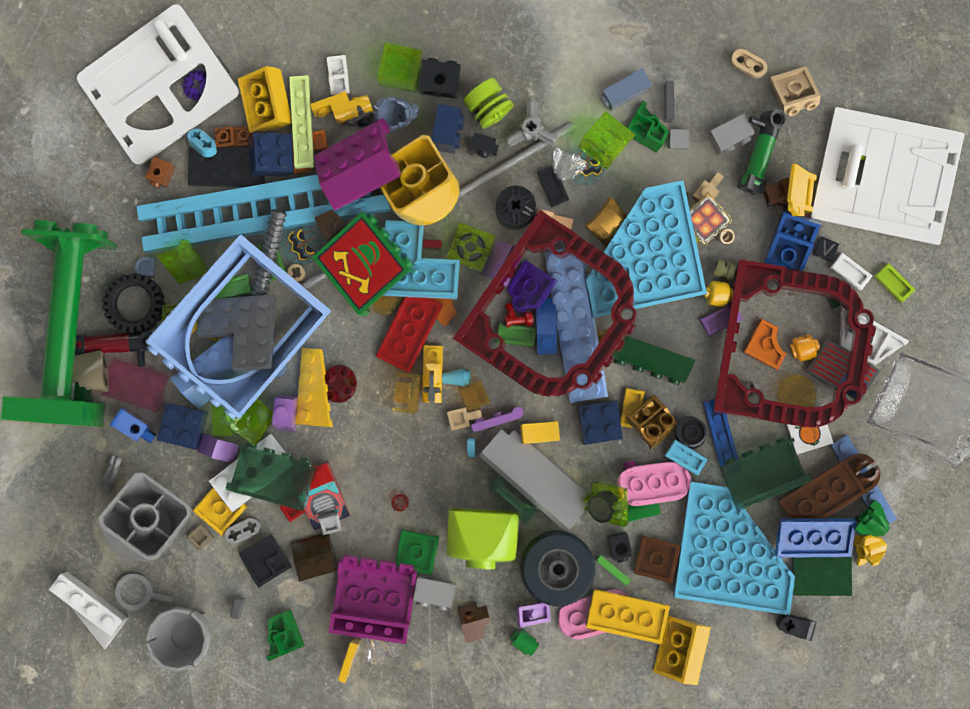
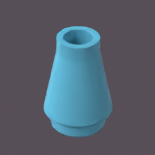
[442,368,471,387]

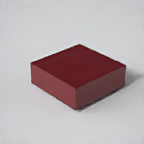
[422,240,443,250]

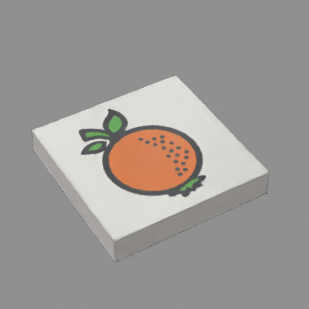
[786,424,833,455]

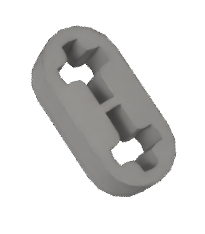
[225,518,261,544]

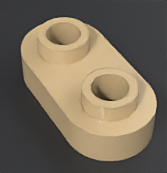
[731,49,767,79]

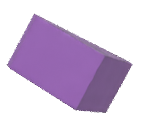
[197,433,240,463]

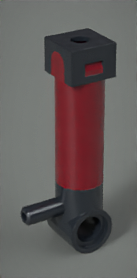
[75,331,153,367]

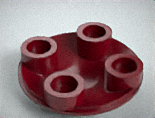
[324,365,357,403]

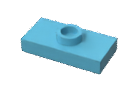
[664,439,708,476]

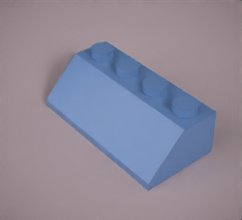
[170,336,248,410]

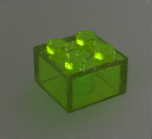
[377,42,423,93]
[578,111,635,170]

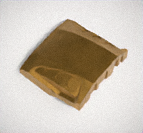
[584,196,627,247]
[626,394,677,450]

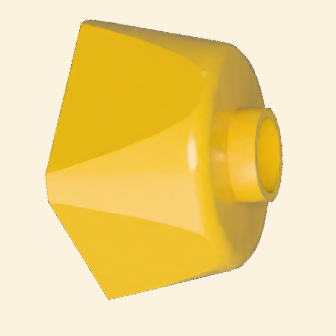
[380,135,459,226]

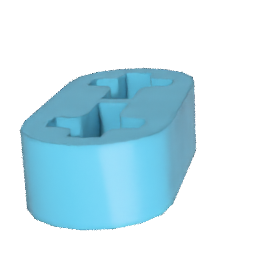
[187,129,217,157]

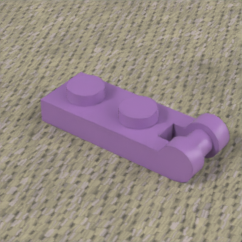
[471,407,524,433]

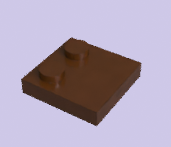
[634,536,681,583]

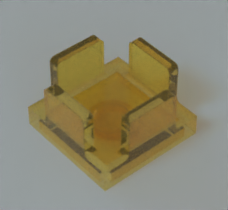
[393,372,422,414]

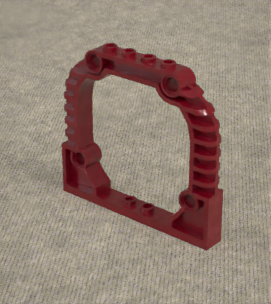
[452,210,637,397]
[713,259,876,428]

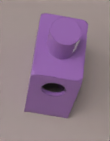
[272,394,298,432]

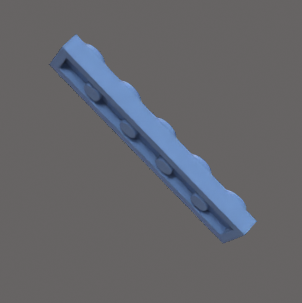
[830,435,897,524]

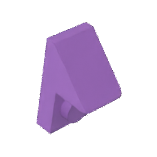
[516,602,551,627]

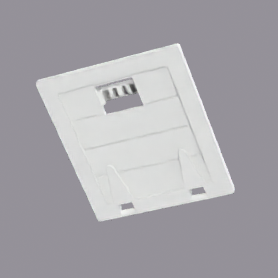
[811,107,965,245]

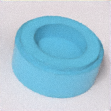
[467,438,477,458]

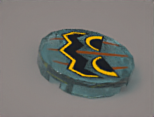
[568,147,606,186]
[282,226,321,265]

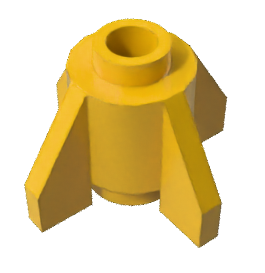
[853,535,887,567]

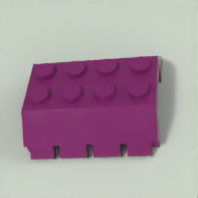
[314,118,401,211]
[328,555,417,644]

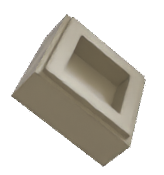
[186,523,214,551]

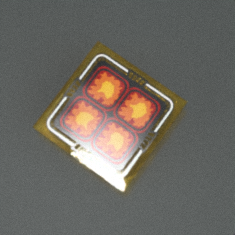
[689,192,733,246]

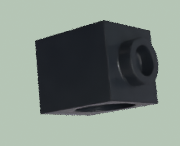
[607,532,632,563]

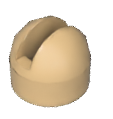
[718,228,735,244]

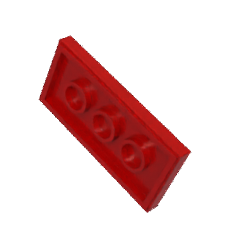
[376,297,443,373]

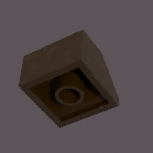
[292,534,338,582]

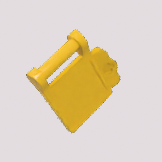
[787,164,817,217]

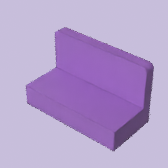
[481,241,523,287]

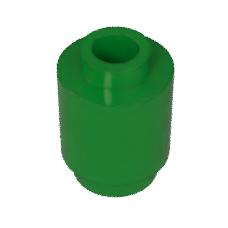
[509,628,539,656]

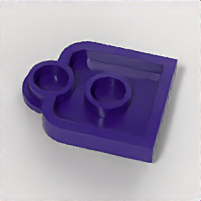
[508,260,557,312]

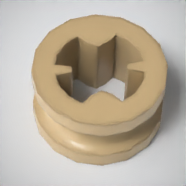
[288,264,306,282]

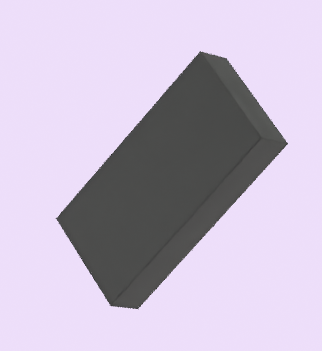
[664,81,674,123]

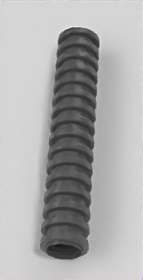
[251,209,287,296]

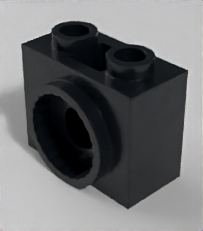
[419,58,461,99]

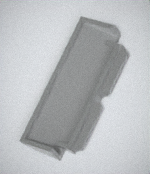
[479,429,588,533]

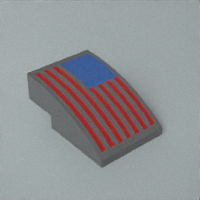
[805,339,880,403]

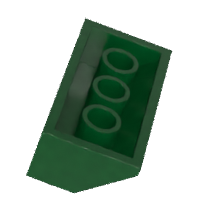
[612,336,695,386]

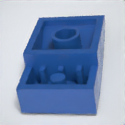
[764,209,821,271]

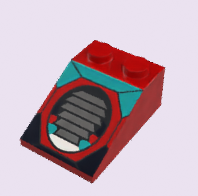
[291,462,351,531]

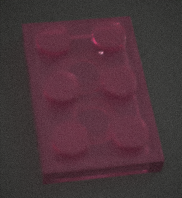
[101,358,169,412]

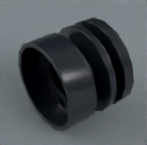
[496,185,536,230]

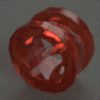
[391,494,409,512]

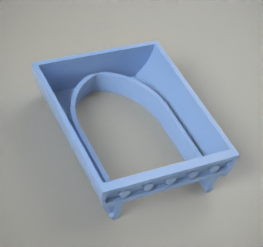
[146,234,331,419]

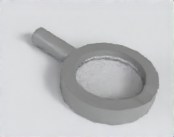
[115,573,173,610]

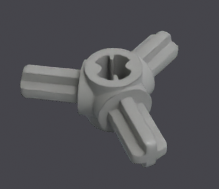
[506,101,558,147]

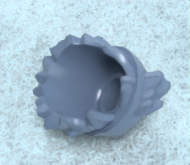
[373,96,419,131]

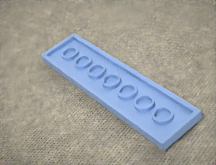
[544,248,608,403]

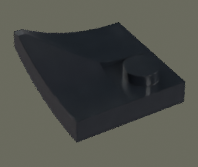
[239,534,292,588]

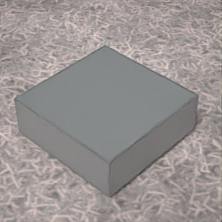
[669,129,689,150]
[318,511,342,535]

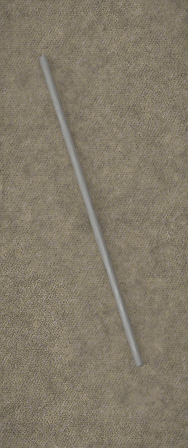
[300,122,575,289]

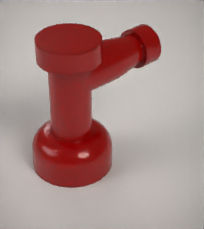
[504,303,533,328]

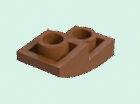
[214,126,253,148]

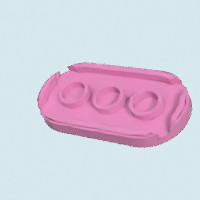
[617,462,691,506]
[558,589,628,639]

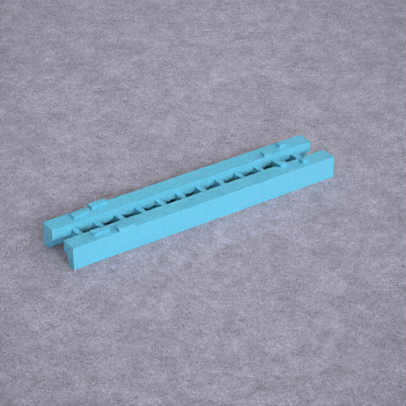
[136,175,391,254]

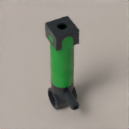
[737,109,787,195]

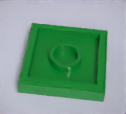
[395,529,439,575]

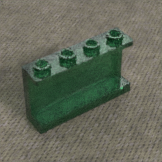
[719,436,812,510]
[225,443,316,511]

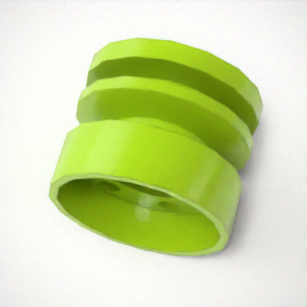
[463,78,514,129]

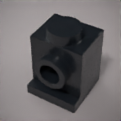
[469,133,499,158]

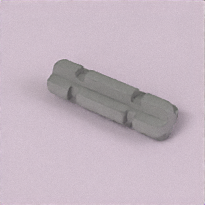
[100,456,121,494]

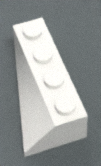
[49,572,129,650]

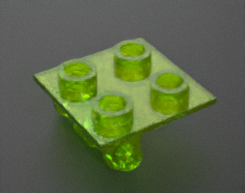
[157,239,209,285]

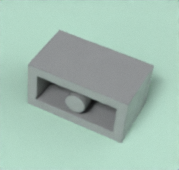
[708,114,755,155]
[413,576,456,610]

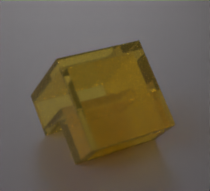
[459,381,491,413]

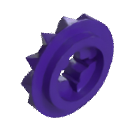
[182,70,207,101]

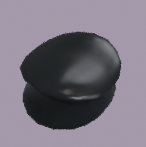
[674,416,707,449]

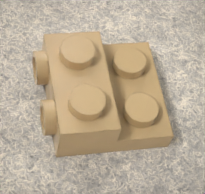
[770,66,821,116]

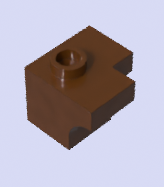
[763,177,790,210]
[457,602,491,643]

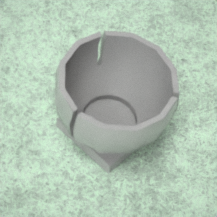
[146,606,212,672]

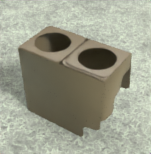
[73,350,109,394]

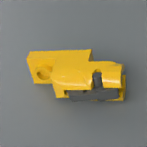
[310,91,373,125]
[422,345,443,403]

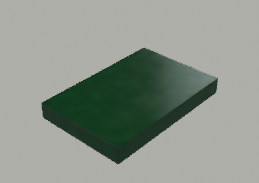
[792,557,852,596]

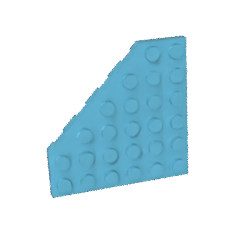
[585,180,707,318]
[673,482,795,615]

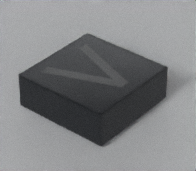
[813,237,839,262]

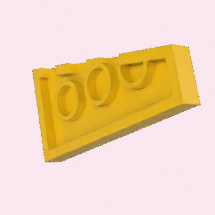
[295,348,333,427]

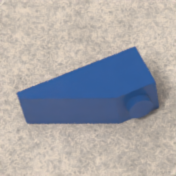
[536,298,557,355]

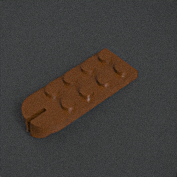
[778,453,880,519]

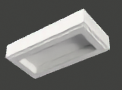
[829,253,872,291]

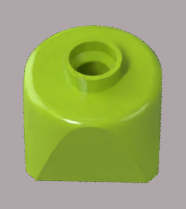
[447,508,519,569]

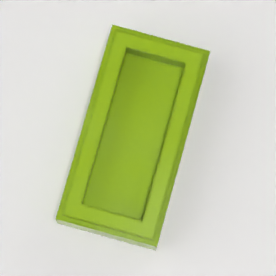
[874,263,916,304]

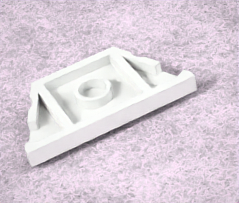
[839,307,909,366]

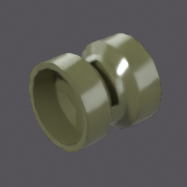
[713,258,737,281]

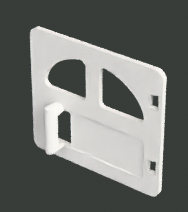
[77,4,239,165]

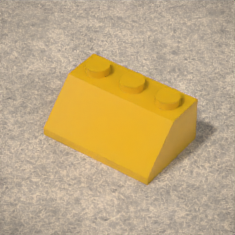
[238,66,292,133]
[653,616,711,685]

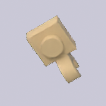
[693,173,724,204]
[447,408,482,431]

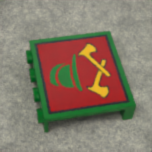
[312,211,416,317]

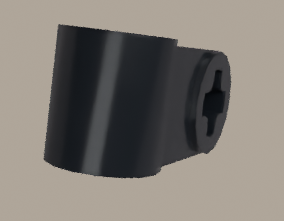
[776,614,817,641]

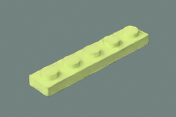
[289,75,315,169]

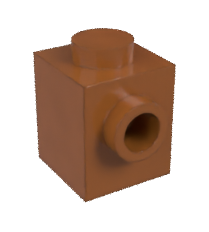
[145,157,176,189]

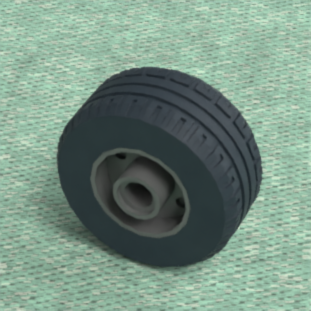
[521,530,595,607]

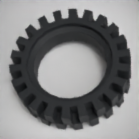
[102,273,165,333]

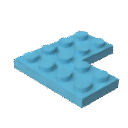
[383,220,460,299]

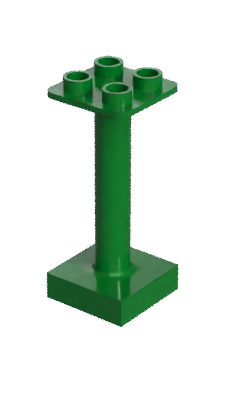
[0,220,117,427]

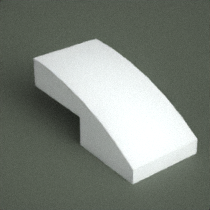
[327,55,350,95]

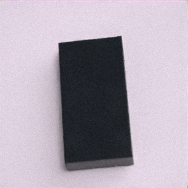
[537,165,570,208]

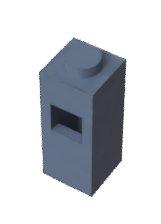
[601,68,652,111]

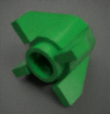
[854,499,889,537]

